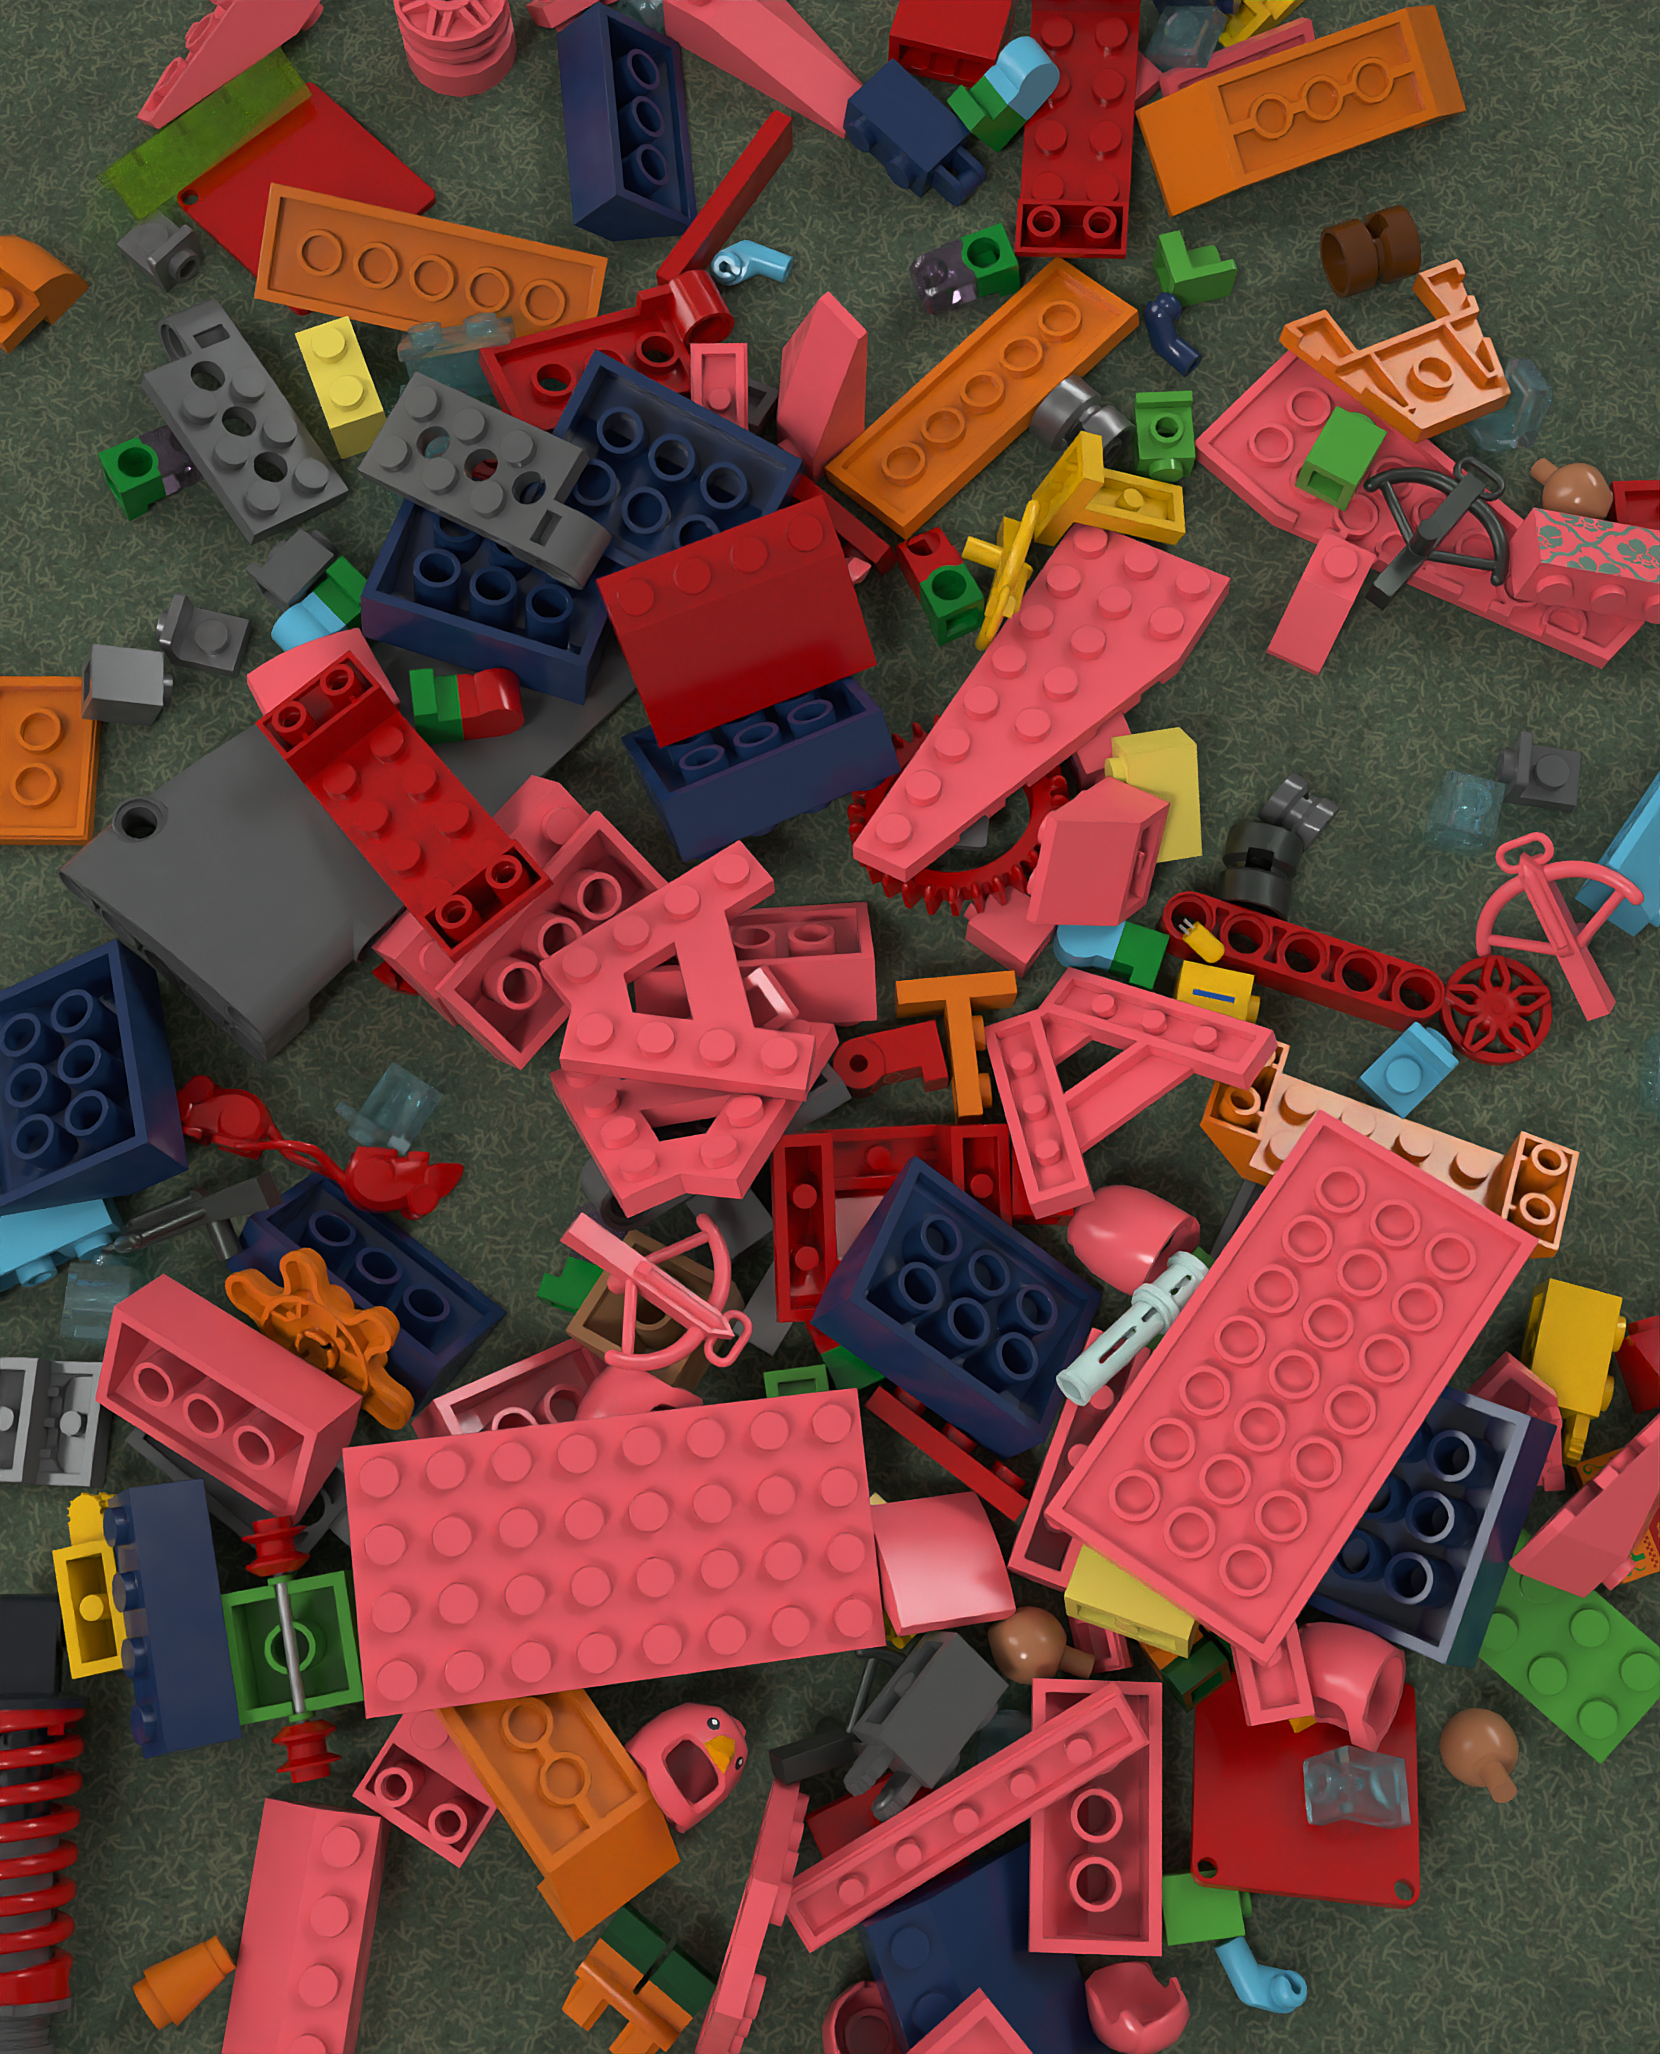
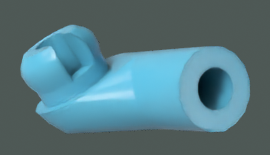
[711,240,794,286]
[1214,1936,1307,2014]

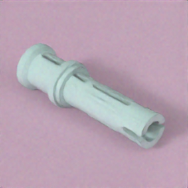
[1056,1251,1209,1406]

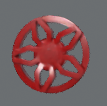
[1438,955,1552,1066]

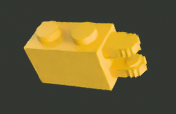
[1519,1278,1626,1467]
[52,1492,127,1679]

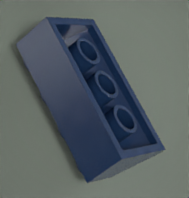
[556,2,697,242]
[226,1172,507,1418]
[103,1478,242,1759]

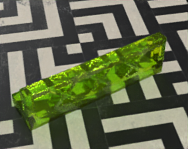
[95,47,312,221]

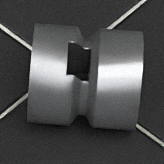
[1029,374,1135,469]

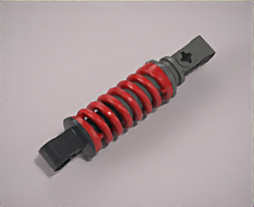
[0,1593,91,2054]

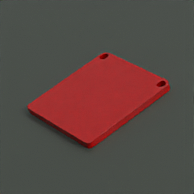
[177,82,436,316]
[1190,1667,1420,1909]

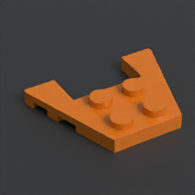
[1279,259,1511,444]

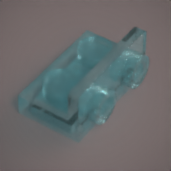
[397,312,517,397]

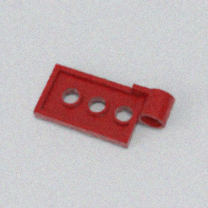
[479,270,735,434]

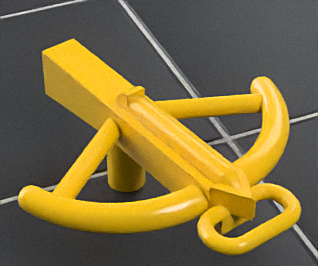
[961,500,1041,651]

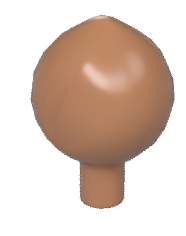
[1530,458,1613,520]
[987,1606,1095,1685]
[1439,1708,1519,1803]

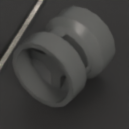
[1258,772,1340,853]

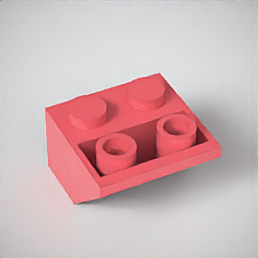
[1026,776,1170,926]
[352,1710,500,1868]

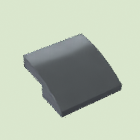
[0,1357,113,1489]

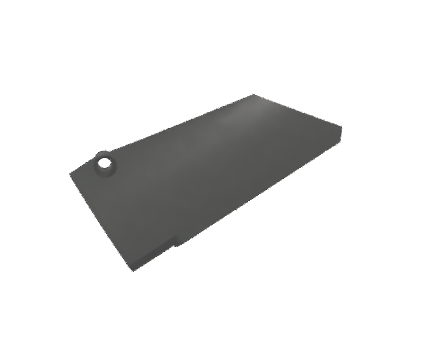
[57,626,637,1064]

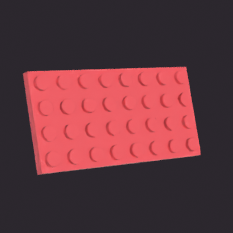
[1044,1109,1539,1668]
[342,1388,886,1719]

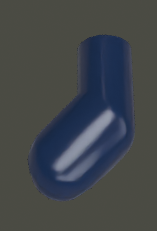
[1143,292,1203,377]

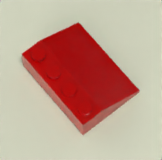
[596,494,877,748]

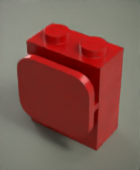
[888,0,1018,88]

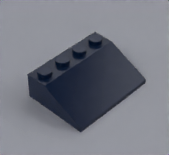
[520,349,806,568]
[360,477,626,706]
[620,675,901,863]
[0,939,189,1216]
[810,1156,1102,1461]
[1307,1386,1557,1668]
[855,1838,1111,2054]

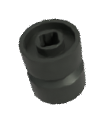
[1213,822,1304,921]

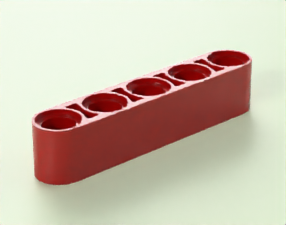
[1156,891,1445,1032]

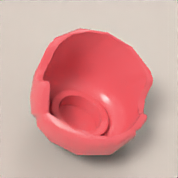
[1084,1961,1190,2054]
[821,1980,901,2054]

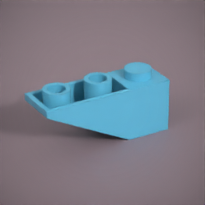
[0,1197,124,1300]

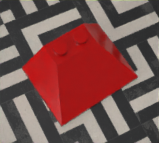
[770,1123,1012,1323]

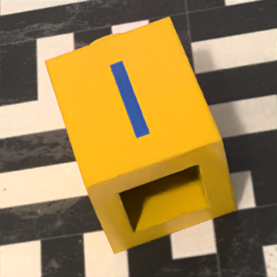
[1172,960,1260,1024]

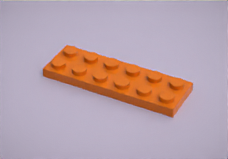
[254,182,608,348]
[825,257,1139,540]

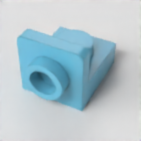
[1356,1022,1459,1119]

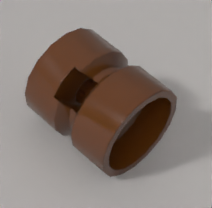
[1320,205,1422,298]

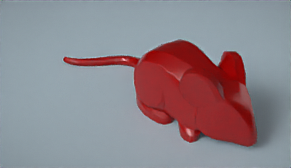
[176,1075,334,1180]
[234,1140,464,1220]

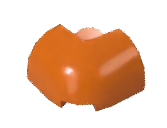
[0,234,89,354]

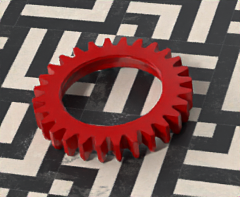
[847,714,1069,916]

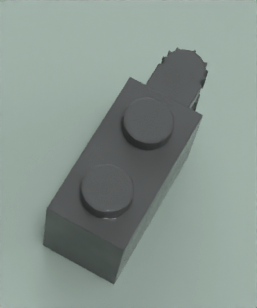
[843,1631,1009,1823]

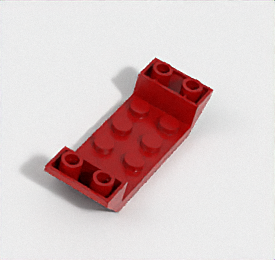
[1015,0,1141,259]
[255,650,554,963]

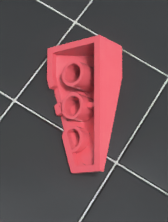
[136,0,323,129]
[663,0,863,139]
[777,291,868,483]
[1508,1413,1660,1598]

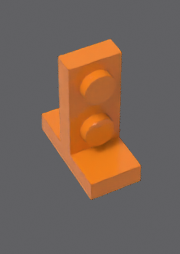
[894,970,1017,1124]

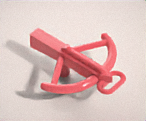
[1476,832,1644,1021]
[560,1212,753,1371]

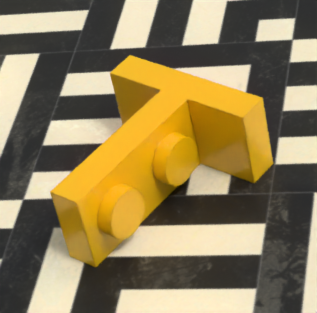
[1032,431,1186,547]

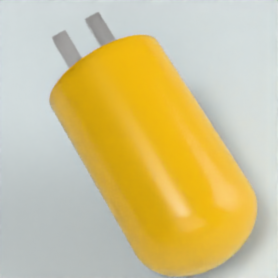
[1178,919,1225,963]

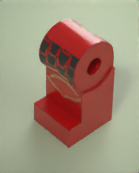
[833,1020,948,1099]

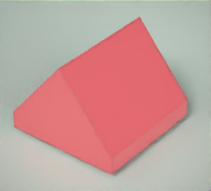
[1068,1616,1134,1674]

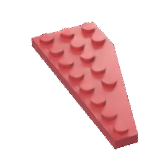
[1194,350,1645,669]
[852,522,1231,883]

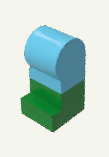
[946,36,1060,153]
[271,556,367,652]
[1053,921,1170,992]

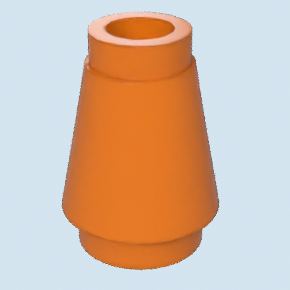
[132,1935,237,2031]

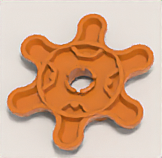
[225,1248,415,1436]

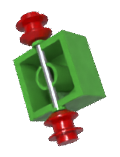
[221,1515,364,1783]

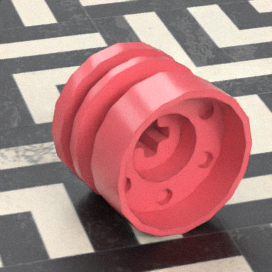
[393,0,517,97]

